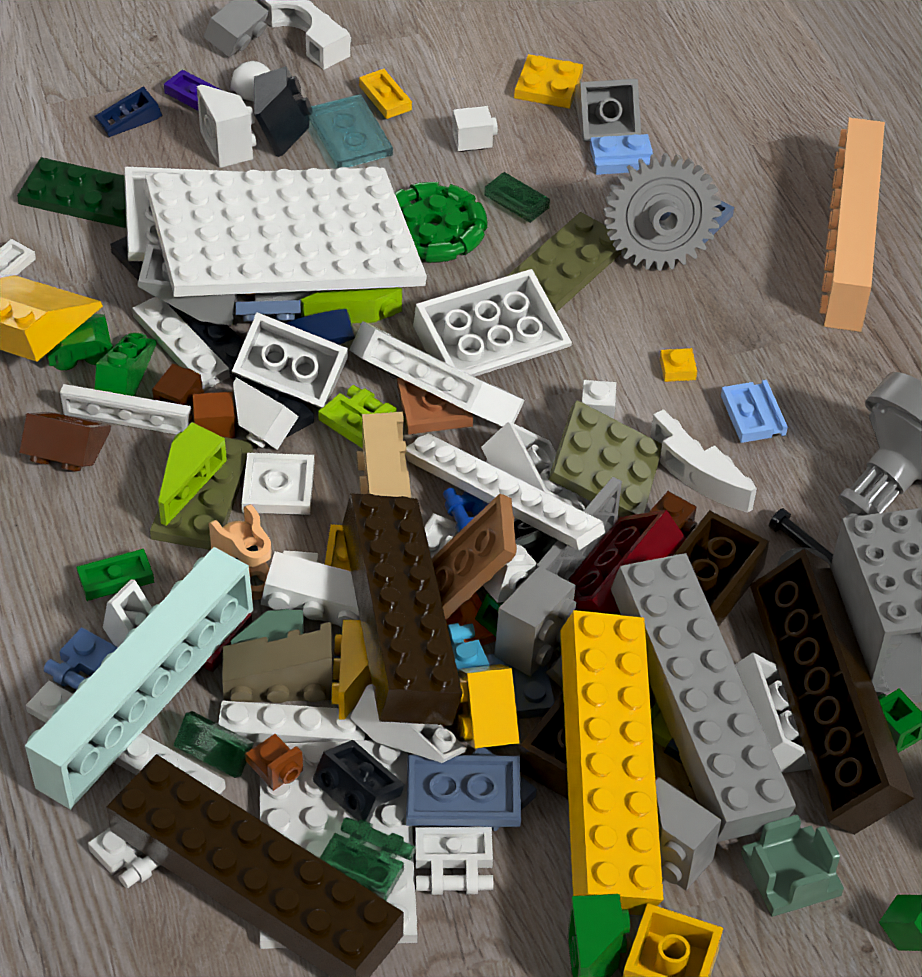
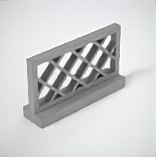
[536,477,622,580]

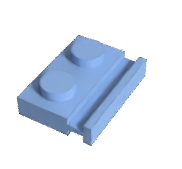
[590,134,653,175]
[721,380,788,443]

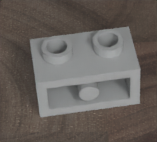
[203,0,269,57]

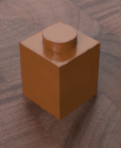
[193,392,238,438]

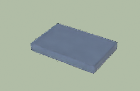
[406,755,521,827]

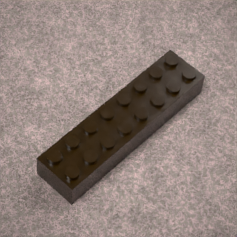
[342,493,463,725]
[750,548,915,835]
[106,754,404,977]

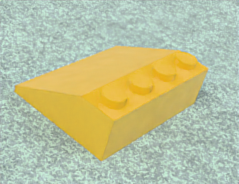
[0,275,103,362]

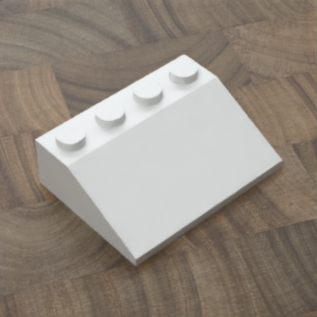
[413,269,572,377]

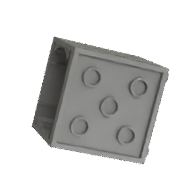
[831,508,922,703]

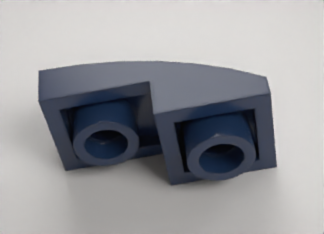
[285,309,355,345]

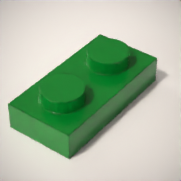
[76,548,155,601]

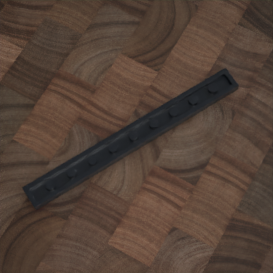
[110,236,314,437]

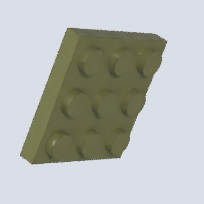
[548,400,662,517]

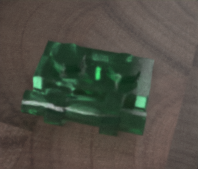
[320,817,416,901]

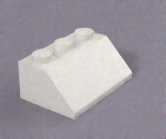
[232,312,348,408]
[481,421,585,519]
[735,653,811,773]

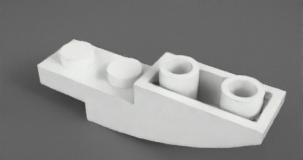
[650,409,757,513]

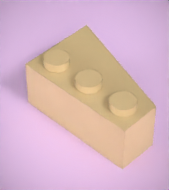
[356,412,411,498]

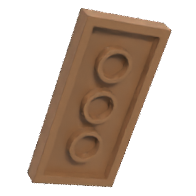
[432,494,517,619]

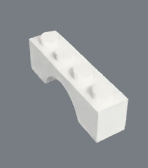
[255,0,351,70]

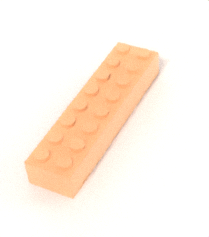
[819,117,885,332]

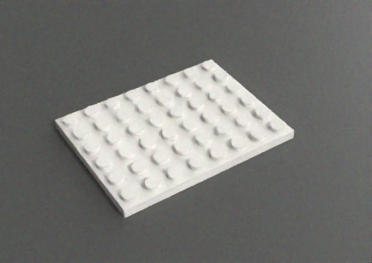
[145,166,427,297]

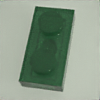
[484,172,550,223]
[173,711,254,778]

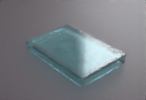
[309,94,393,169]

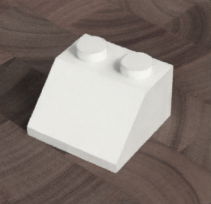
[197,85,256,168]

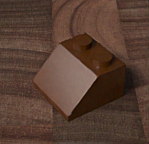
[19,411,111,471]

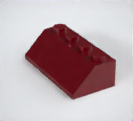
[567,509,686,615]

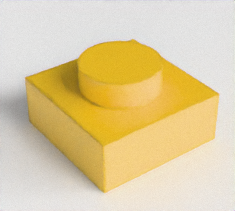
[660,348,697,382]

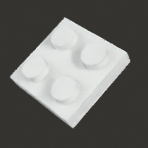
[242,453,315,515]

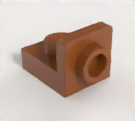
[245,734,303,791]

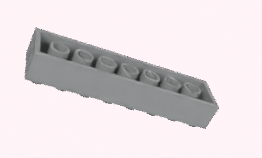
[611,553,796,842]

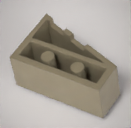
[222,622,333,703]

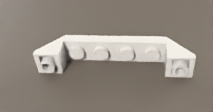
[349,321,525,426]

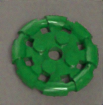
[394,181,488,263]

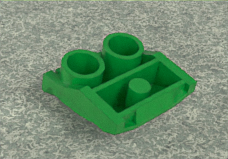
[47,314,113,371]

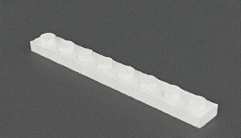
[405,433,605,551]

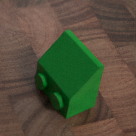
[567,894,630,977]

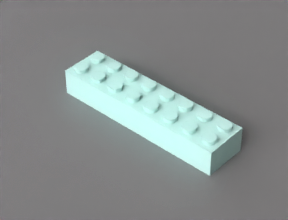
[25,547,253,810]

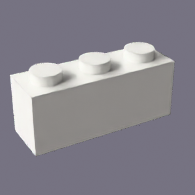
[261,551,360,627]

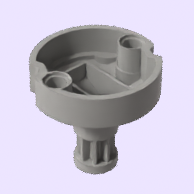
[838,372,922,516]

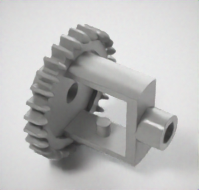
[603,153,722,271]

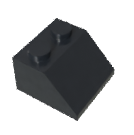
[254,66,312,157]

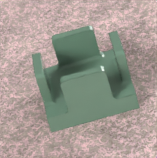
[741,815,844,917]

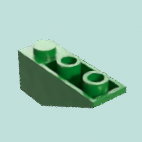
[95,333,157,396]

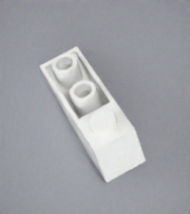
[350,684,467,763]

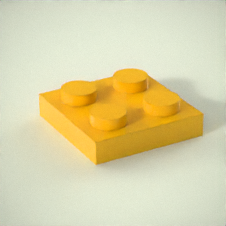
[514,54,583,109]

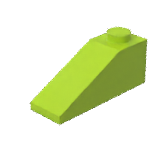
[301,287,402,324]
[158,422,227,526]

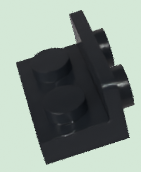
[313,740,405,825]

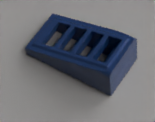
[94,86,163,137]

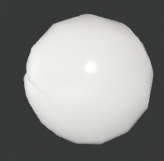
[230,61,270,102]

